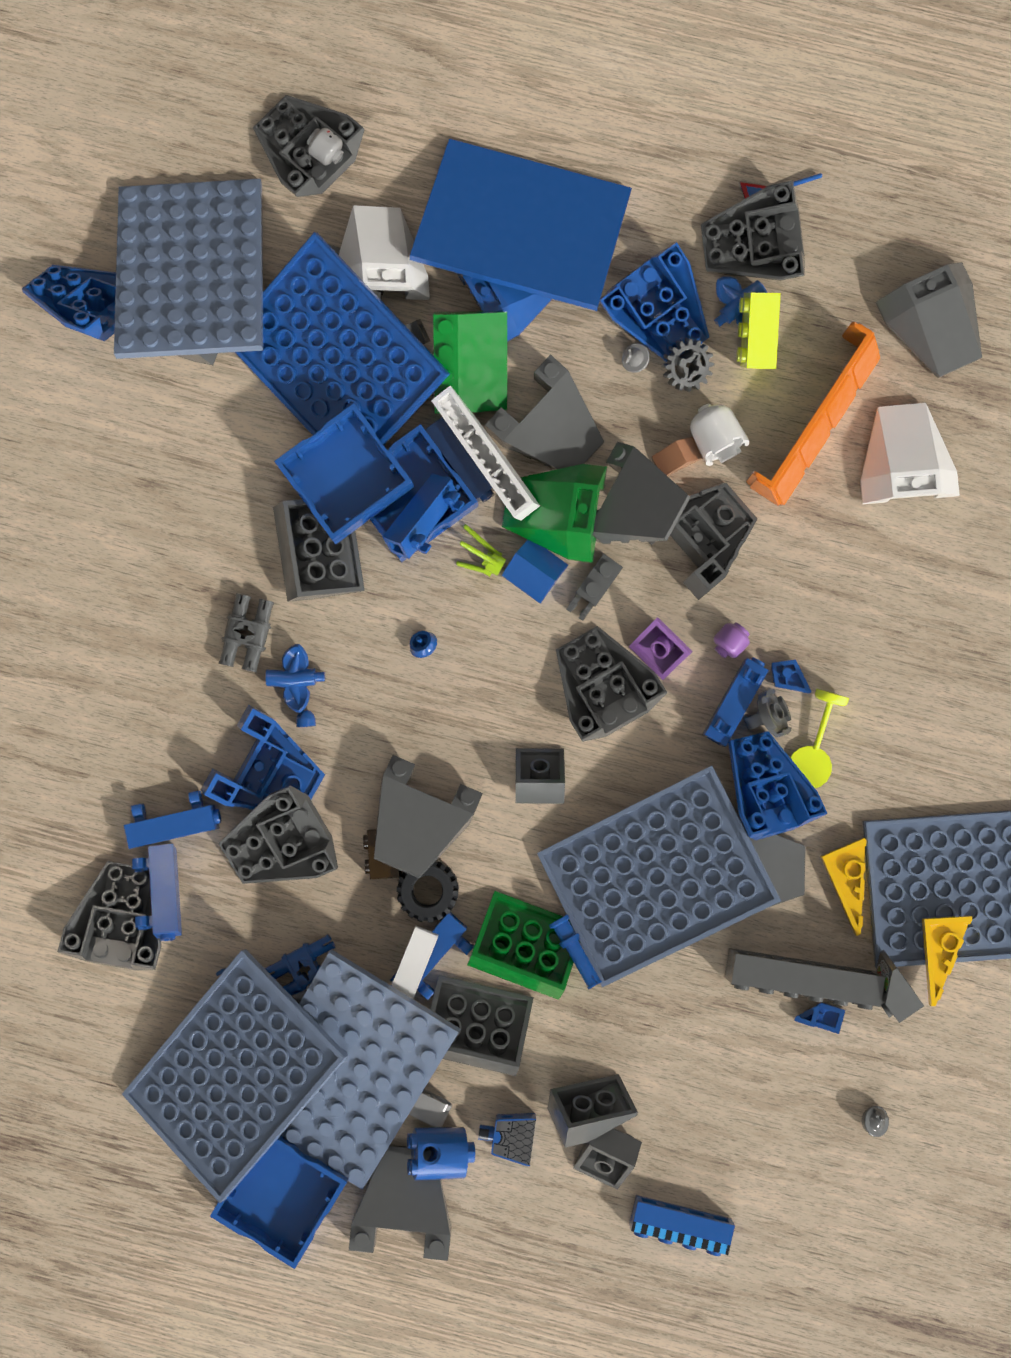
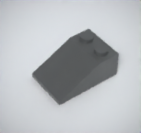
[547,1074,638,1148]

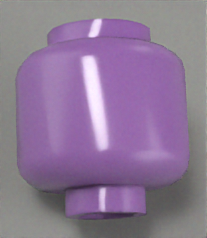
[714,622,750,658]

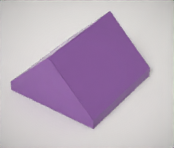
[629,617,693,680]

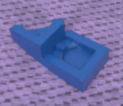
[794,1002,846,1034]

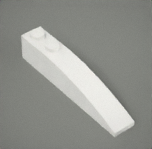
[431,386,540,520]
[392,926,439,999]

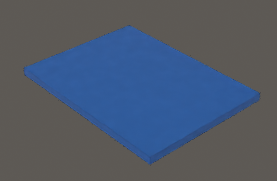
[410,139,632,311]
[235,232,450,445]

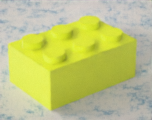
[736,293,781,369]

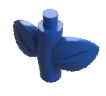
[714,277,767,327]
[266,644,325,713]

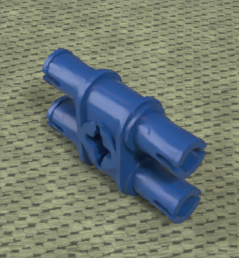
[265,934,335,995]

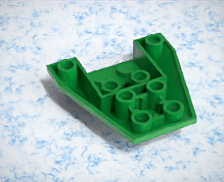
[502,464,607,563]

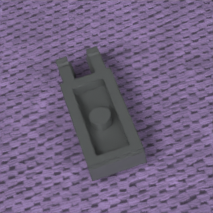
[566,554,623,621]

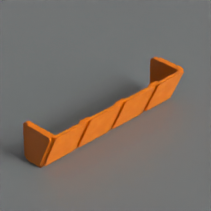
[746,322,880,506]

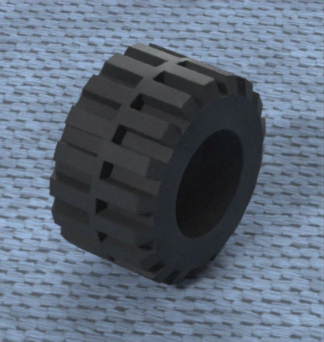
[396,860,459,922]

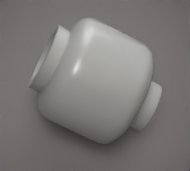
[307,128,344,166]

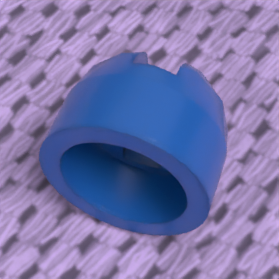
[296,710,316,727]

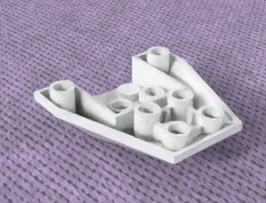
[339,205,430,300]
[860,403,960,504]

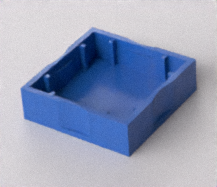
[274,403,414,544]
[370,424,478,563]
[210,1136,349,1269]

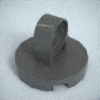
[744,689,792,737]

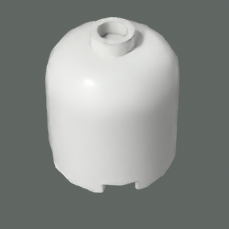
[690,404,749,466]

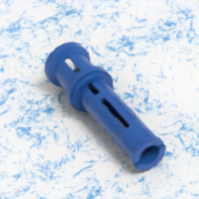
[549,915,602,990]

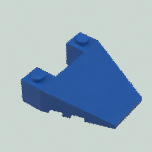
[201,704,325,810]

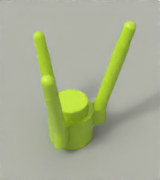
[456,524,506,577]

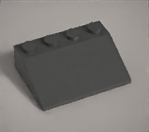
[273,500,365,602]
[430,975,534,1076]

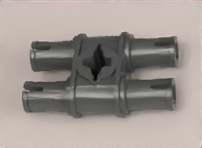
[218,593,274,673]

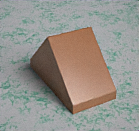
[651,436,703,476]

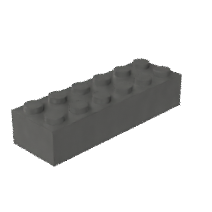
[725,948,885,1010]

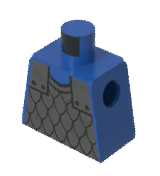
[478,1113,536,1167]

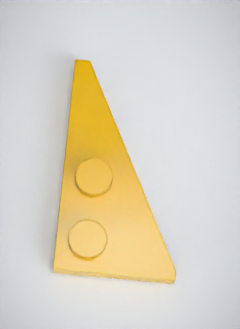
[820,838,867,936]
[922,915,972,1006]

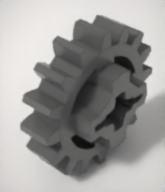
[662,338,715,392]

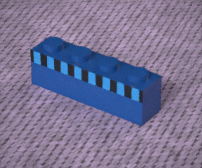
[629,1195,735,1256]

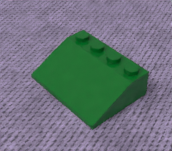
[433,312,507,414]
[467,891,580,1000]

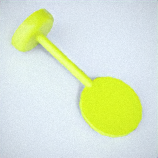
[790,688,849,788]

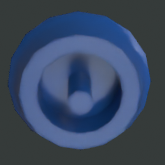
[410,631,437,658]

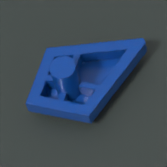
[771,660,811,694]

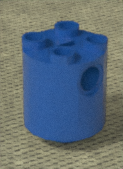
[407,1127,475,1180]

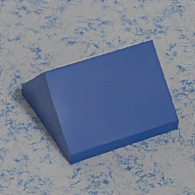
[502,540,568,604]

